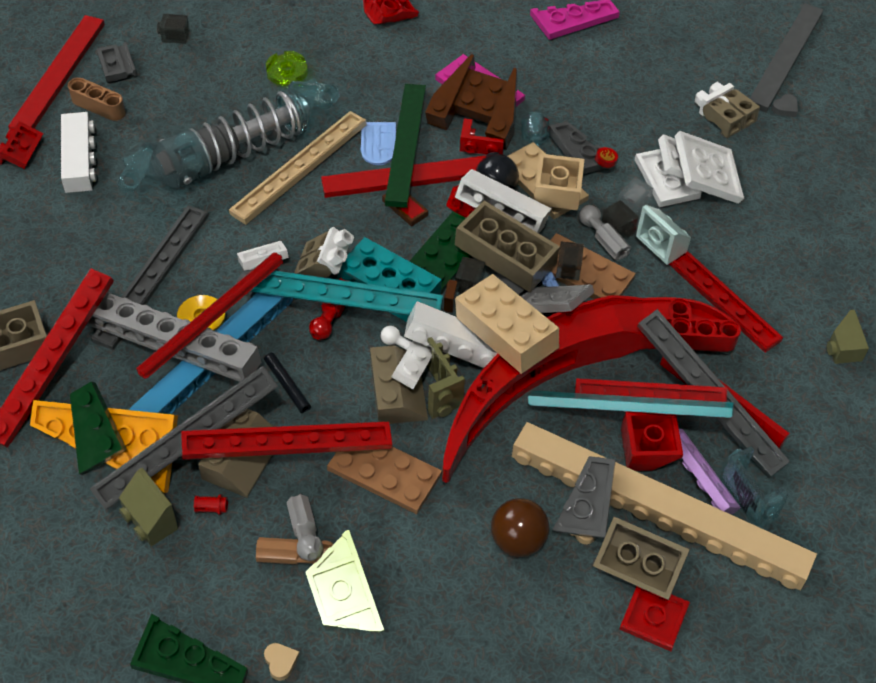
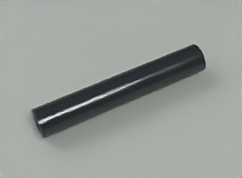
[264,352,311,413]

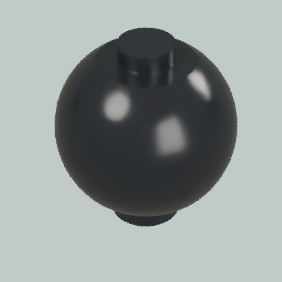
[476,152,519,190]

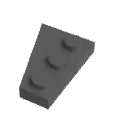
[552,456,616,539]

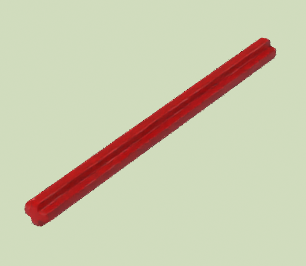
[136,252,283,379]

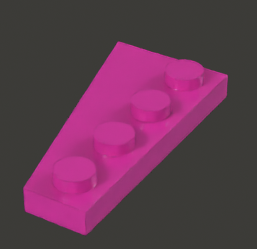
[530,0,620,40]

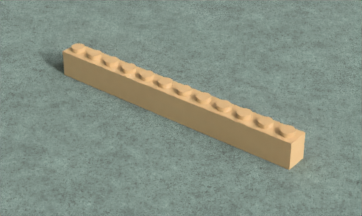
[512,422,817,591]

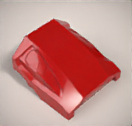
[363,0,419,24]

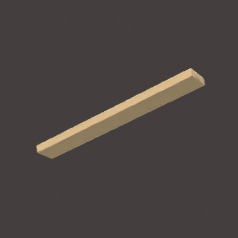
[229,111,367,225]

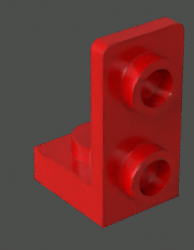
[460,118,504,155]

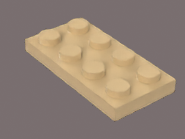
[508,142,589,219]

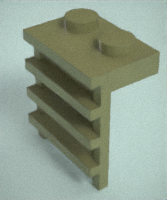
[427,337,465,419]

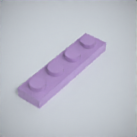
[679,428,741,514]

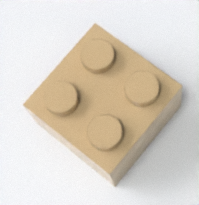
[534,154,584,210]

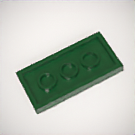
[410,211,472,294]

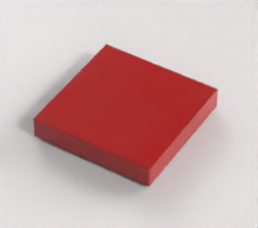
[619,586,690,651]

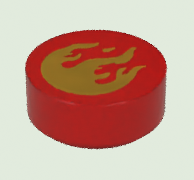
[595,147,618,168]

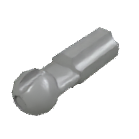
[579,205,632,261]
[287,494,323,561]

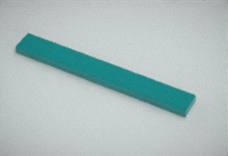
[251,271,443,315]
[528,391,734,418]

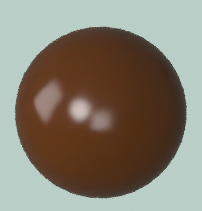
[491,498,550,557]

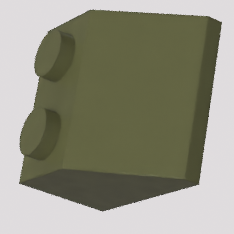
[119,467,178,547]

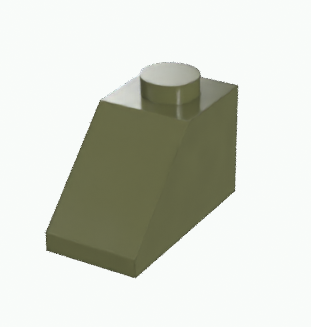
[827,310,869,364]

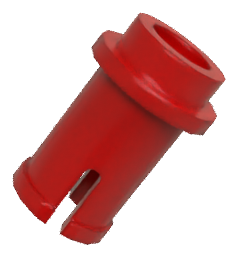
[194,494,228,515]

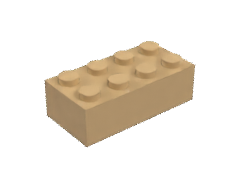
[455,274,559,374]

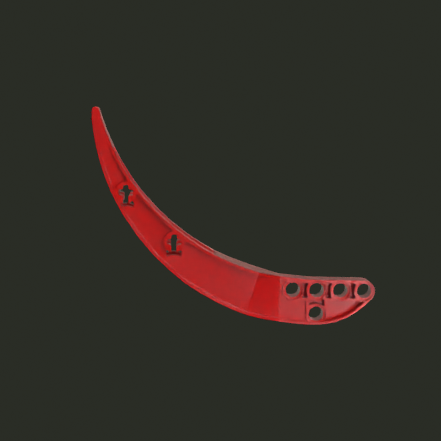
[442,295,741,483]

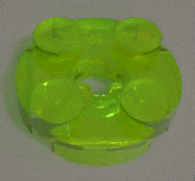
[266,51,308,87]

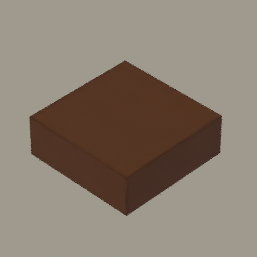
[444,280,457,313]

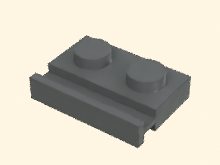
[96,42,137,83]

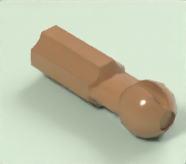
[256,537,334,564]

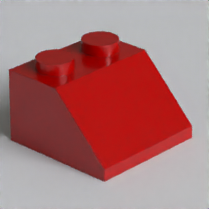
[621,412,683,471]

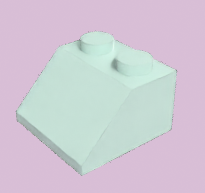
[636,205,691,265]

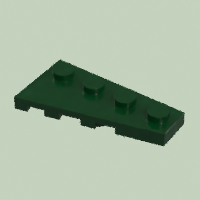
[130,613,248,683]

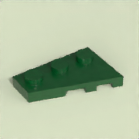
[70,382,127,475]

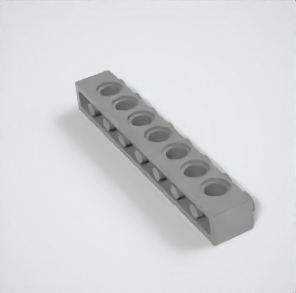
[87,291,262,382]

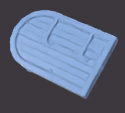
[360,122,396,165]

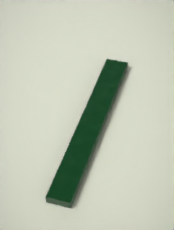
[385,84,426,208]

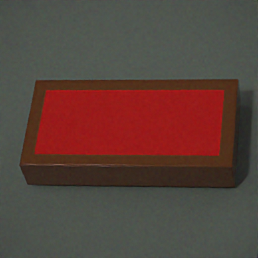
[382,194,429,227]

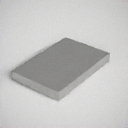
[521,284,594,313]

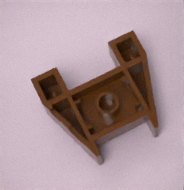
[425,54,518,150]

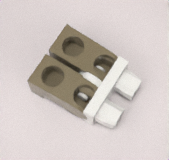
[695,82,760,138]
[294,227,354,277]

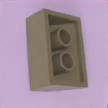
[370,345,428,424]
[198,409,273,498]
[593,517,690,600]

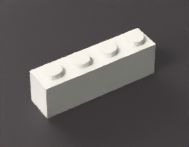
[61,112,96,193]
[455,169,552,233]
[404,301,498,368]

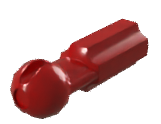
[309,278,347,340]

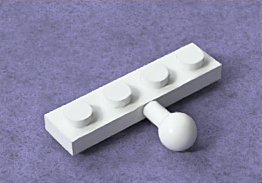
[381,326,432,389]

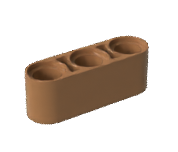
[68,78,126,121]

